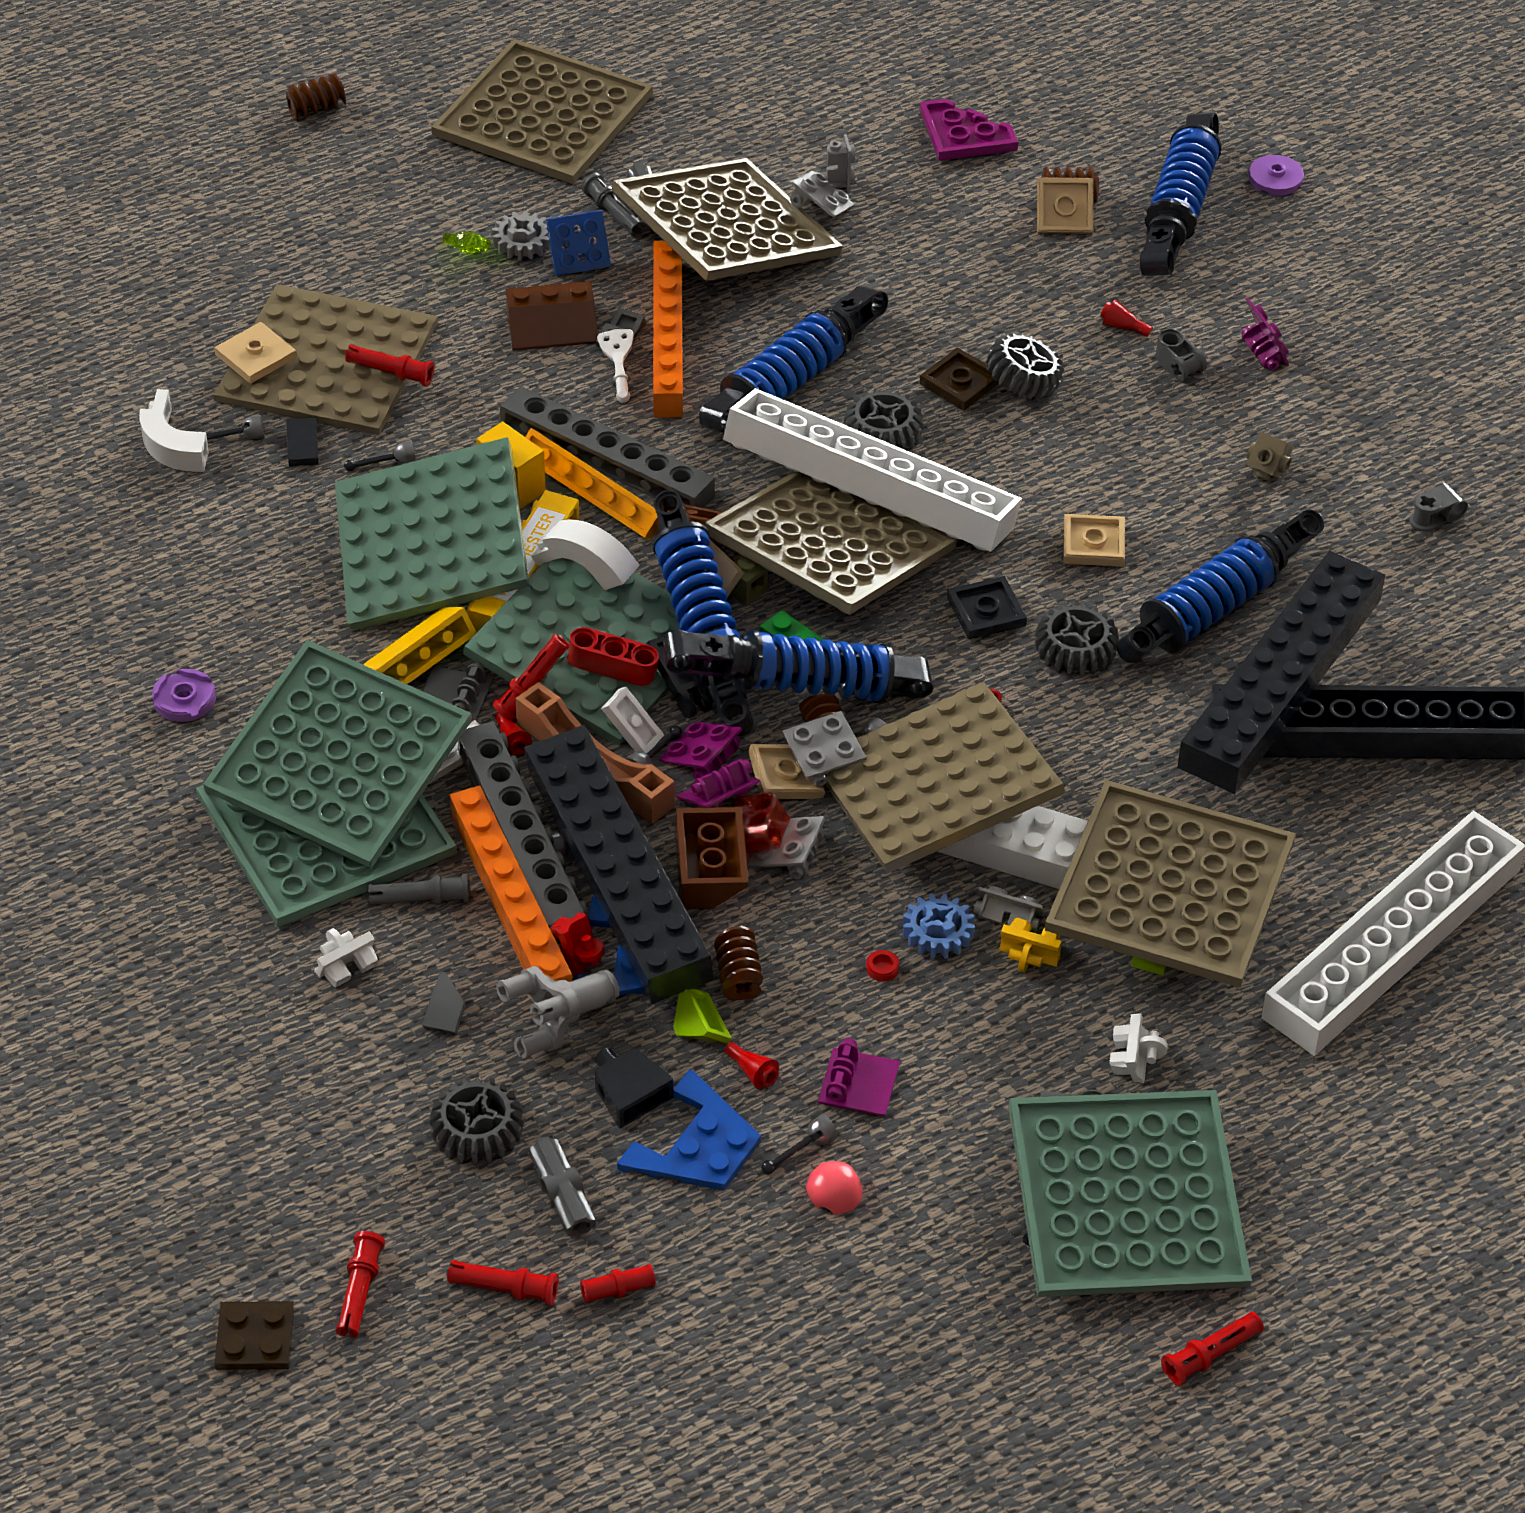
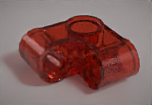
[731,791,790,854]

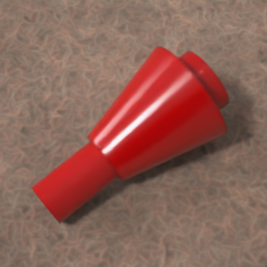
[1100,299,1153,337]
[495,712,532,756]
[724,1042,779,1090]

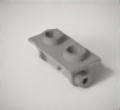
[826,134,855,193]
[973,886,1044,932]

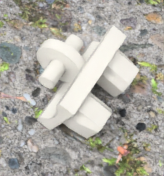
[314,928,378,988]
[1110,1013,1168,1083]

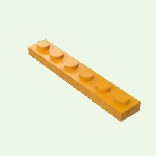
[525,428,658,540]

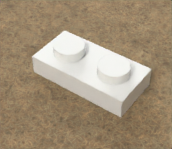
[601,687,664,753]

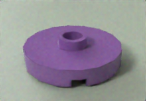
[1248,155,1304,196]
[152,669,216,722]

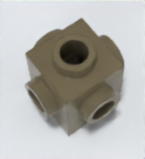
[1246,432,1294,480]

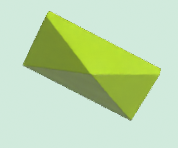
[673,988,732,1044]

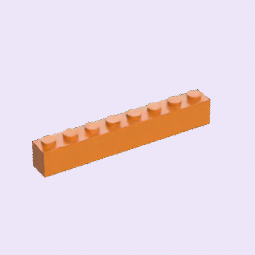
[653,241,683,418]
[449,785,572,982]

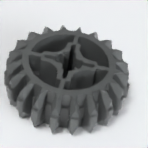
[986,332,1064,400]
[844,388,923,450]
[1035,602,1119,677]
[429,1077,524,1166]

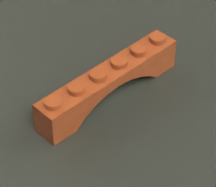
[516,682,675,824]

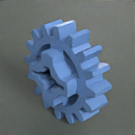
[903,893,975,959]

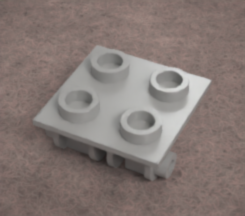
[790,171,855,218]
[782,711,866,786]
[747,816,826,879]

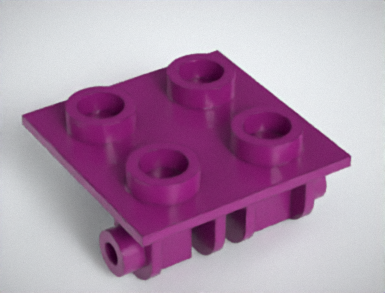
[1241,297,1290,370]
[658,722,742,780]
[676,759,761,808]
[818,1038,900,1117]

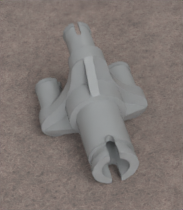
[496,966,619,1059]

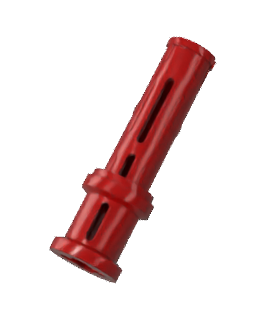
[345,344,435,387]
[493,634,570,721]
[336,1231,386,1338]
[447,1260,559,1306]
[1161,1311,1264,1386]

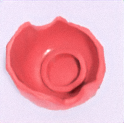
[806,1161,863,1214]

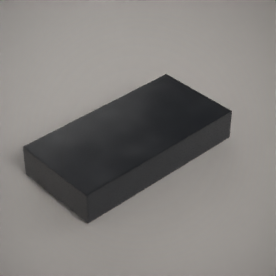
[287,417,319,466]

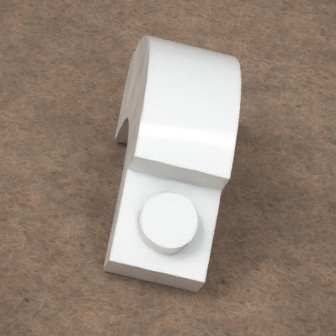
[139,389,209,472]
[531,519,640,590]

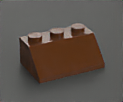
[506,281,598,351]
[675,807,748,909]

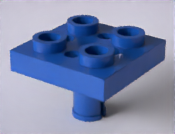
[546,210,611,276]

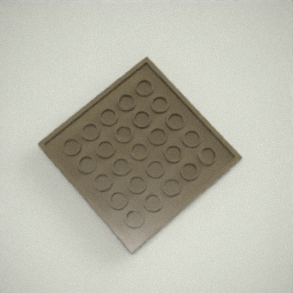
[431,39,653,185]
[611,158,843,281]
[214,284,438,435]
[705,472,957,615]
[826,682,1066,874]
[1045,780,1296,988]

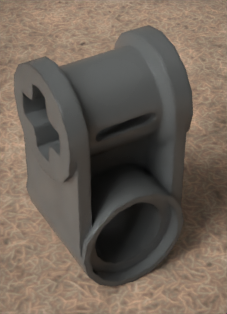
[1155,328,1207,382]
[1409,483,1468,531]

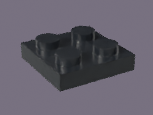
[947,576,1027,640]

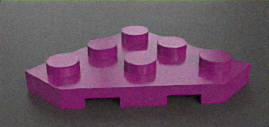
[919,99,1018,161]

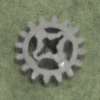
[492,211,550,260]

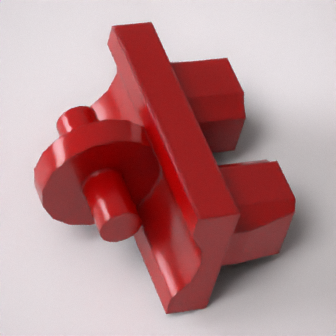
[550,912,605,978]

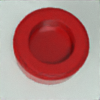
[866,950,900,981]

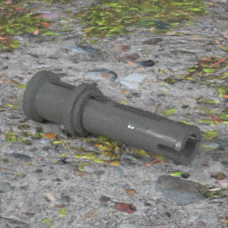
[582,173,645,237]
[368,873,470,906]

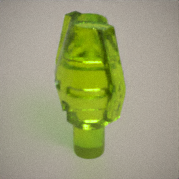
[443,231,491,253]

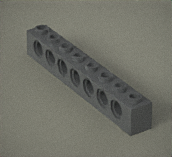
[500,386,715,508]
[458,721,589,941]

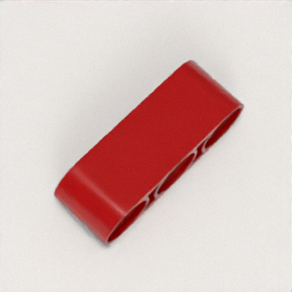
[567,627,659,686]

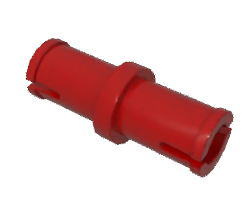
[580,1264,656,1303]

